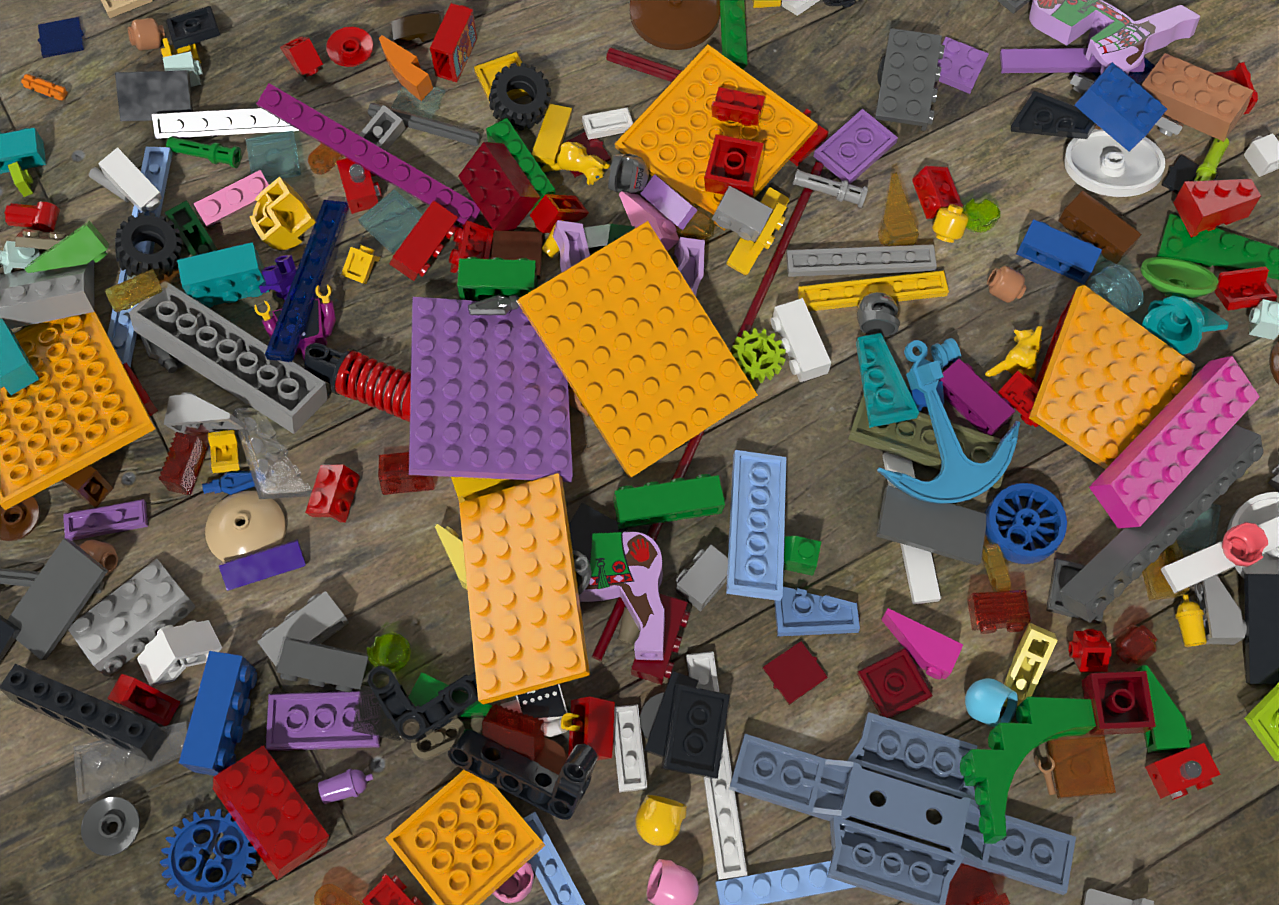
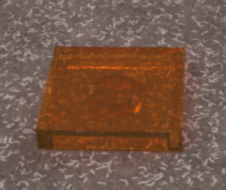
[1047,736,1116,799]

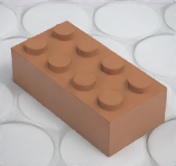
[1141,53,1253,142]

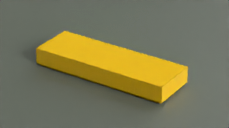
[531,104,572,165]

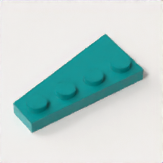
[856,333,919,428]

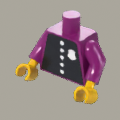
[254,284,336,361]

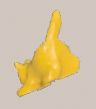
[541,142,610,185]
[985,326,1042,379]

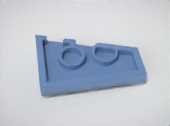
[774,587,860,636]

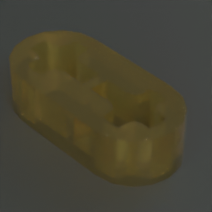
[982,543,1011,594]

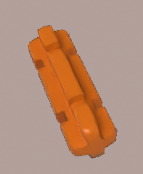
[21,74,68,101]

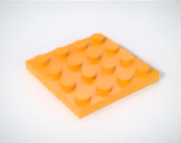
[385,770,545,905]

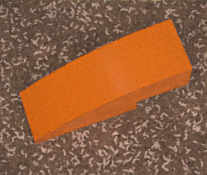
[379,35,433,101]

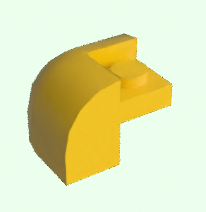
[250,177,316,250]

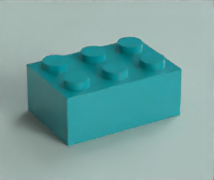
[177,242,270,308]

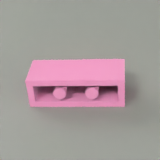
[193,170,269,228]

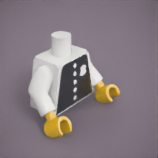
[501,684,580,737]

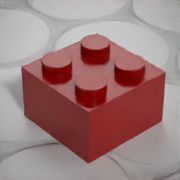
[704,134,764,198]

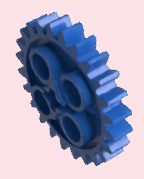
[160,809,258,905]

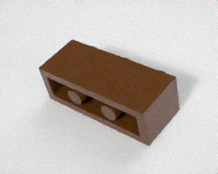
[1058,190,1142,265]

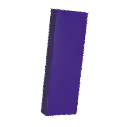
[219,539,306,591]

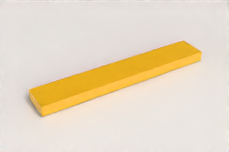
[797,270,949,312]

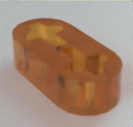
[308,143,344,175]

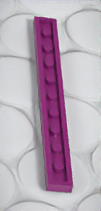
[256,83,481,225]

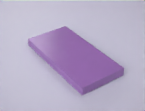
[266,690,381,751]

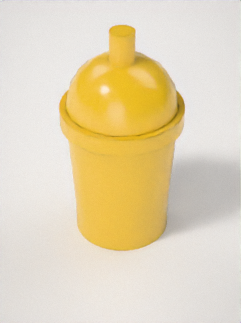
[1175,595,1207,647]

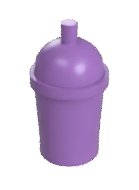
[318,769,373,804]

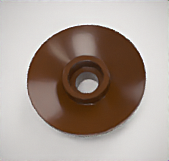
[0,496,40,541]

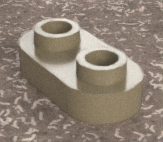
[411,718,466,760]

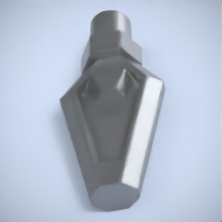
[468,294,522,315]

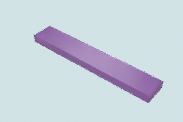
[1000,48,1145,73]

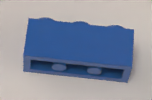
[1016,219,1102,284]

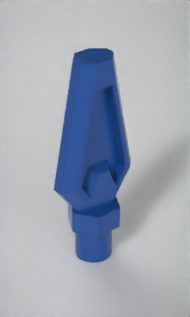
[202,471,265,495]

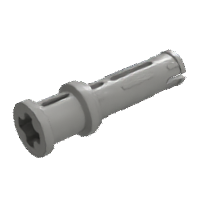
[793,169,868,208]

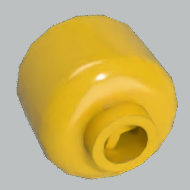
[932,204,969,243]

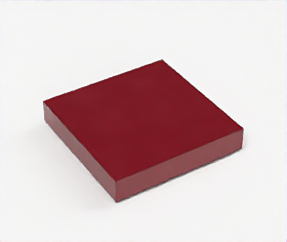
[857,648,933,719]

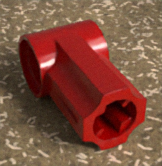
[4,202,60,232]

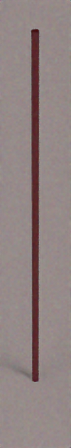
[592,162,824,661]

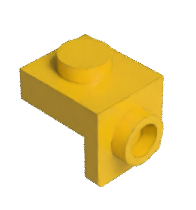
[208,430,240,473]

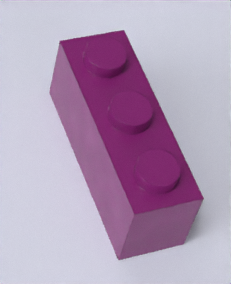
[939,359,1015,436]

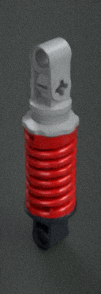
[304,343,411,422]

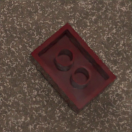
[458,142,541,231]

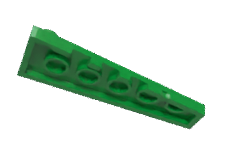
[1156,214,1279,280]

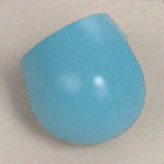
[965,678,1018,728]

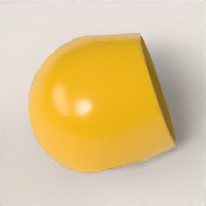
[635,795,687,846]

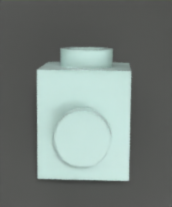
[0,241,39,274]

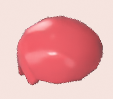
[1222,522,1268,567]

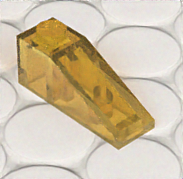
[878,172,919,246]

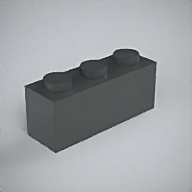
[275,636,368,692]

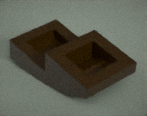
[391,13,442,45]

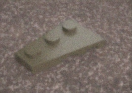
[15,229,68,249]

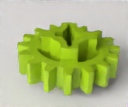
[730,328,786,383]

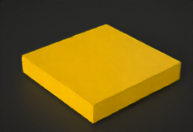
[474,52,528,103]

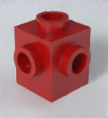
[1068,629,1112,672]

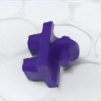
[259,255,305,300]

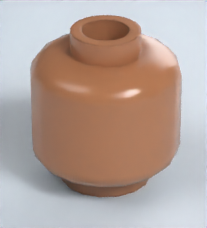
[128,18,165,51]
[987,266,1026,303]
[80,539,118,576]

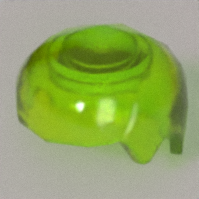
[962,199,1001,233]
[366,633,411,673]

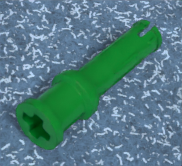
[166,136,242,168]

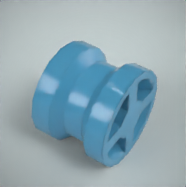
[931,338,961,368]

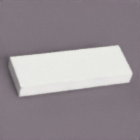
[613,704,647,792]

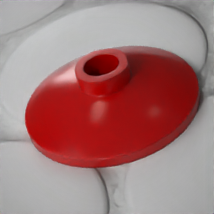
[326,27,373,67]

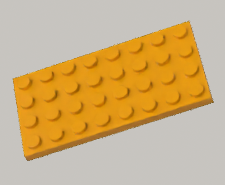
[459,473,590,704]

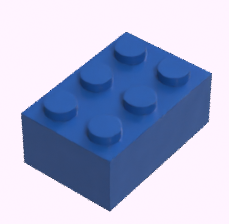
[1074,62,1167,152]

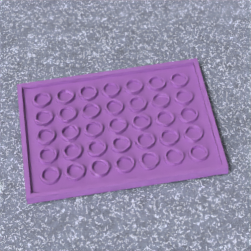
[409,297,573,482]

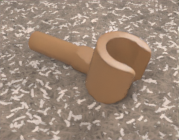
[1034,753,1056,795]

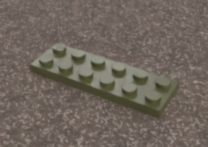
[848,394,1004,489]

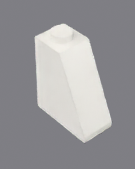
[98,147,162,213]

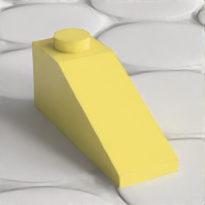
[1003,623,1058,709]

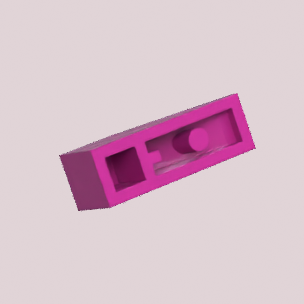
[881,608,963,679]

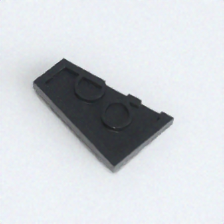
[1011,91,1097,139]

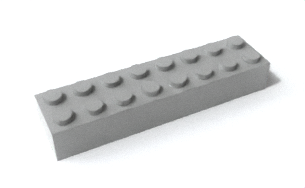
[129,281,327,434]

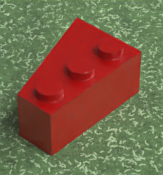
[1173,179,1261,238]

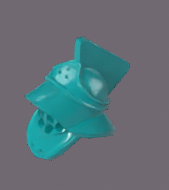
[1142,296,1229,355]

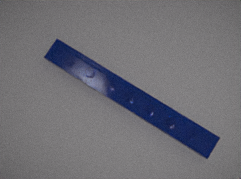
[265,200,349,362]

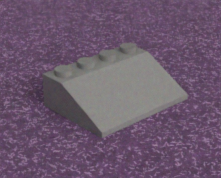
[0,260,95,329]

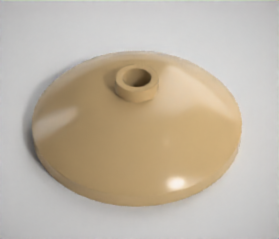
[205,491,286,563]

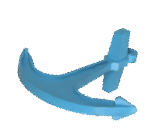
[877,340,1020,504]

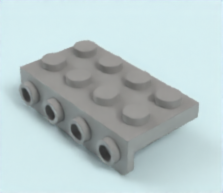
[68,559,195,676]

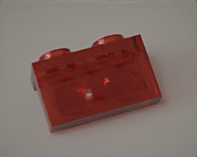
[378,452,434,495]

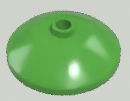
[1140,257,1218,298]

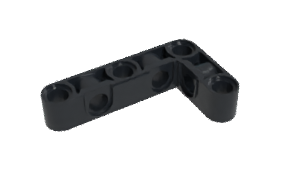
[368,666,480,743]
[448,729,598,820]

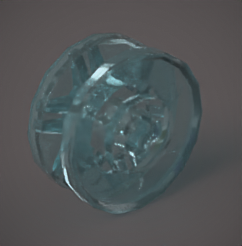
[1088,264,1144,316]

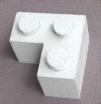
[137,620,222,686]

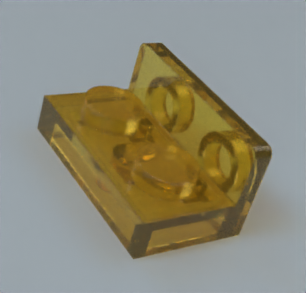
[105,269,163,312]
[1142,540,1189,601]

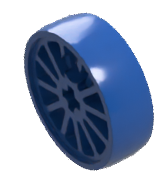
[985,483,1067,564]

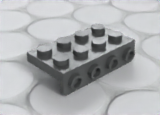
[875,28,945,131]

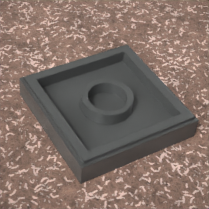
[1046,558,1103,624]

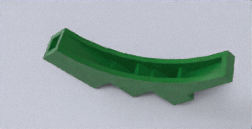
[960,697,1096,844]

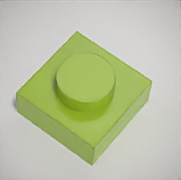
[8,162,33,197]

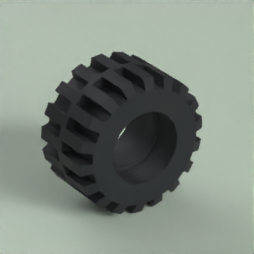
[489,63,551,130]
[115,212,182,282]

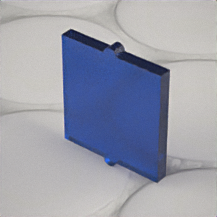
[38,17,84,58]

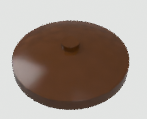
[630,0,720,50]

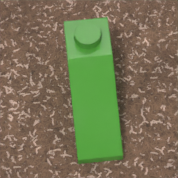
[25,220,110,273]

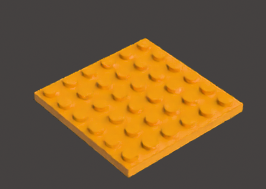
[615,44,818,231]
[1029,285,1195,470]

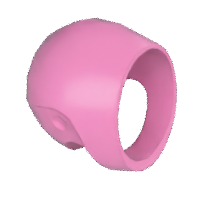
[647,859,699,905]

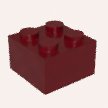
[1081,671,1156,735]

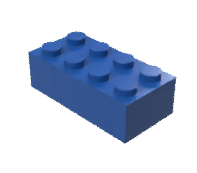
[179,651,257,776]

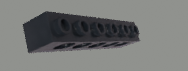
[0,664,167,761]

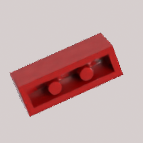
[389,200,458,281]

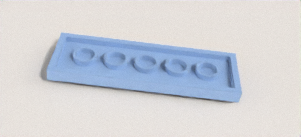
[726,450,786,601]

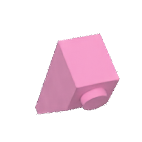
[619,191,679,251]

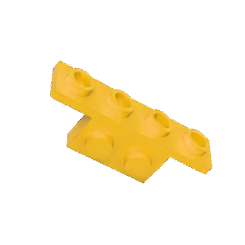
[726,187,789,276]

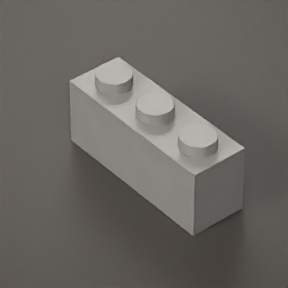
[257,591,349,666]

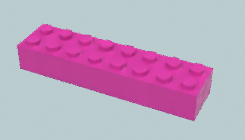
[1089,356,1260,529]

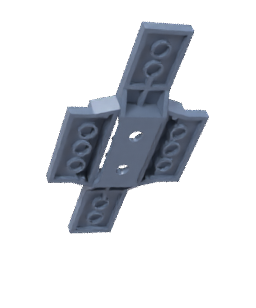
[729,712,1076,905]

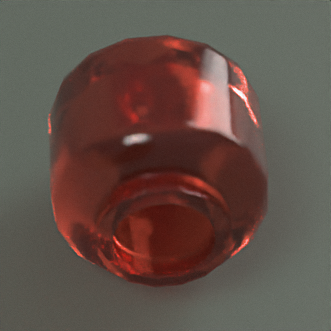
[1115,625,1158,665]

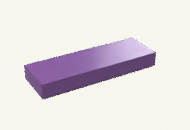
[640,174,697,230]
[63,499,148,541]

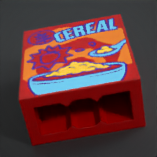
[430,3,477,82]

